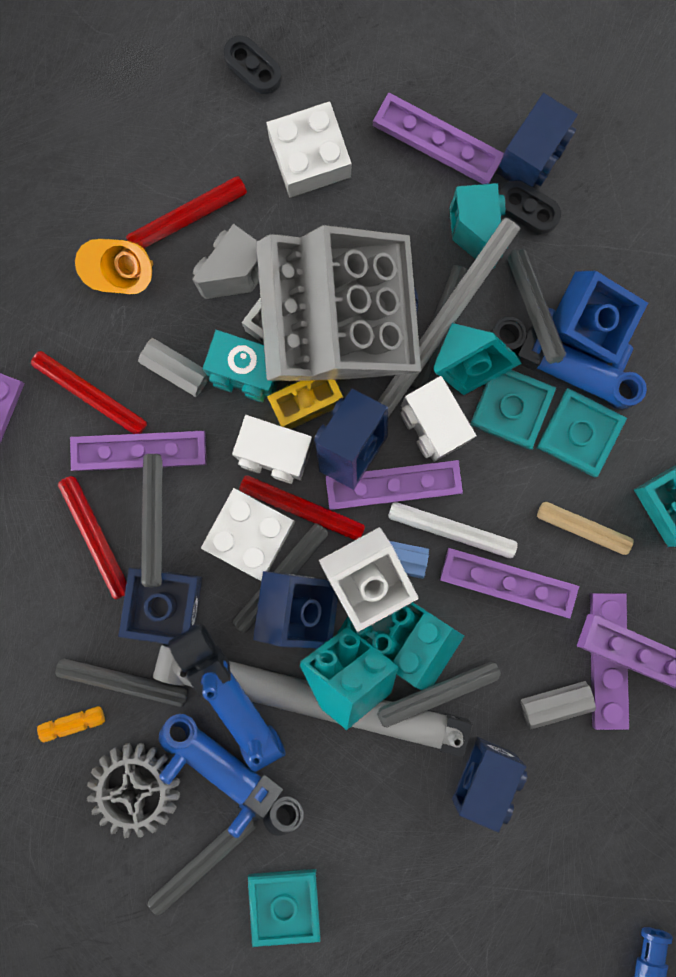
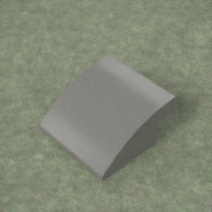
[256,225,421,381]

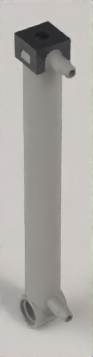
[153,644,472,758]

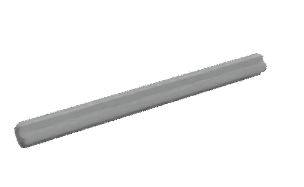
[378,218,520,417]

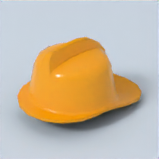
[75,239,153,294]

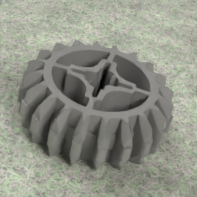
[87,743,180,838]

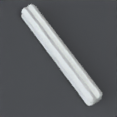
[388,502,518,558]

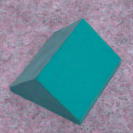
[433,323,522,395]

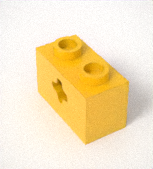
[267,380,343,430]

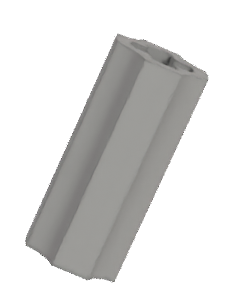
[138,338,209,397]
[521,681,596,730]

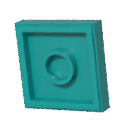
[470,370,556,450]
[536,388,627,478]
[248,869,321,947]

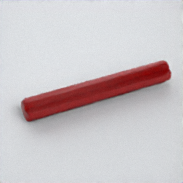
[126,176,247,249]
[31,351,147,434]
[239,475,365,540]
[58,476,127,599]

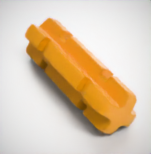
[37,706,105,742]

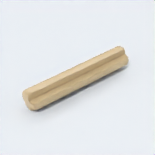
[537,502,634,555]

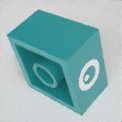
[203,330,279,402]

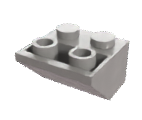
[192,224,259,299]

